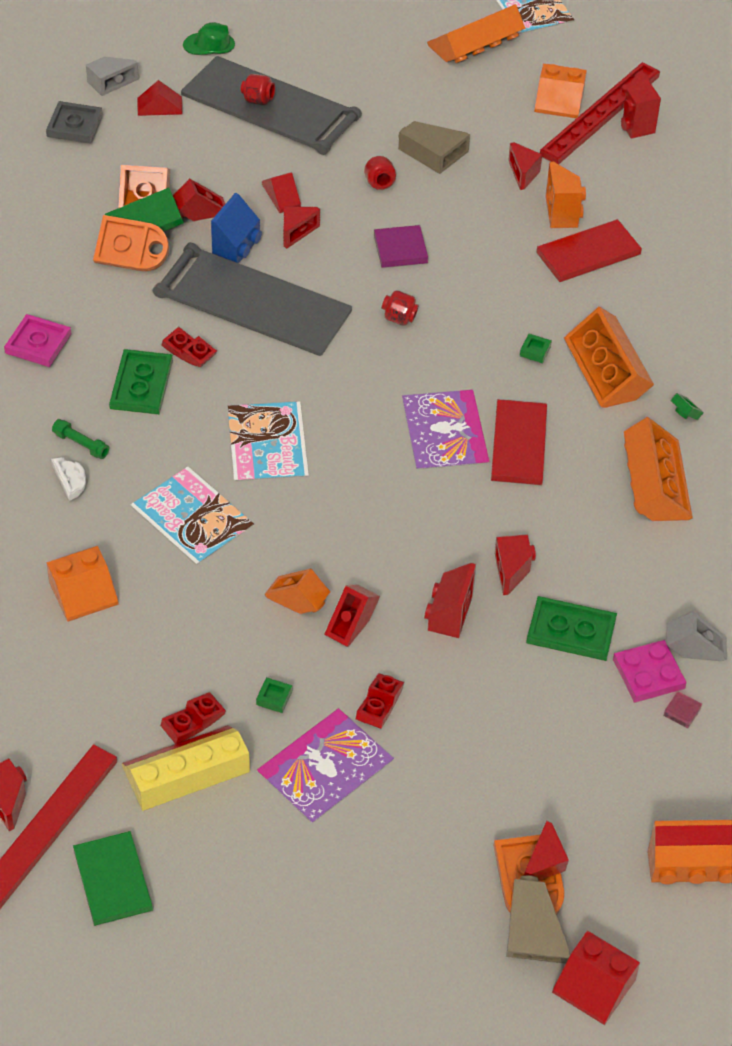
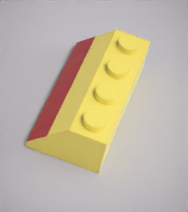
[122,725,250,811]

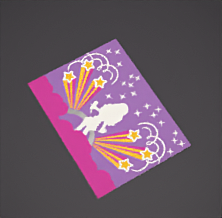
[402,390,490,469]
[257,708,394,823]

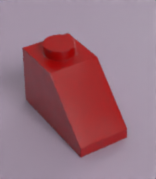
[173,178,225,221]
[494,535,536,595]
[324,584,380,647]
[0,758,27,831]

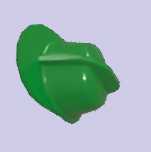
[183,22,235,55]

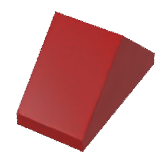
[137,80,182,116]
[508,142,542,190]
[262,172,301,213]
[283,206,320,249]
[524,821,569,881]

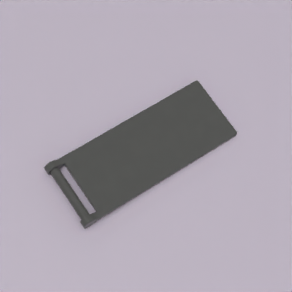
[181,56,362,155]
[152,242,352,356]

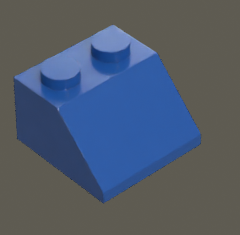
[211,193,262,263]

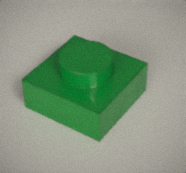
[520,333,552,364]
[670,393,704,420]
[256,677,292,713]

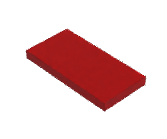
[536,219,642,282]
[491,399,547,485]

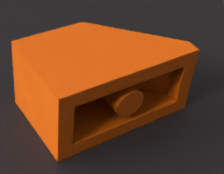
[264,568,330,614]

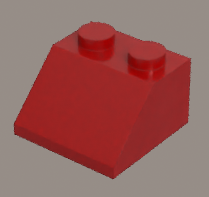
[621,71,661,139]
[424,563,476,638]
[552,930,640,1025]

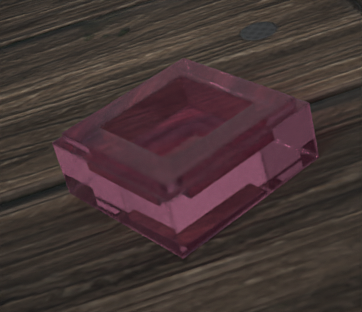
[663,691,702,728]

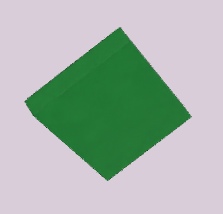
[105,187,184,232]
[109,349,173,415]
[526,596,617,661]
[73,831,153,926]

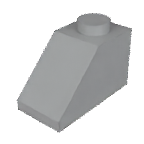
[86,57,139,96]
[666,611,727,661]

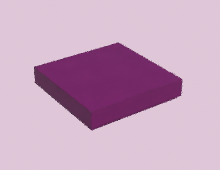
[374,225,428,268]

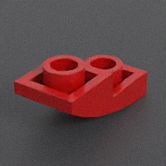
[161,326,217,367]
[355,673,404,729]
[160,692,226,744]

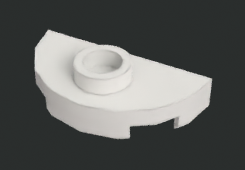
[51,457,86,501]

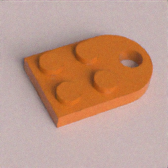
[93,215,169,271]
[493,834,564,915]

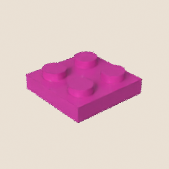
[4,314,71,367]
[613,640,687,703]

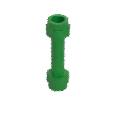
[52,419,110,459]

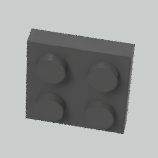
[46,101,103,143]

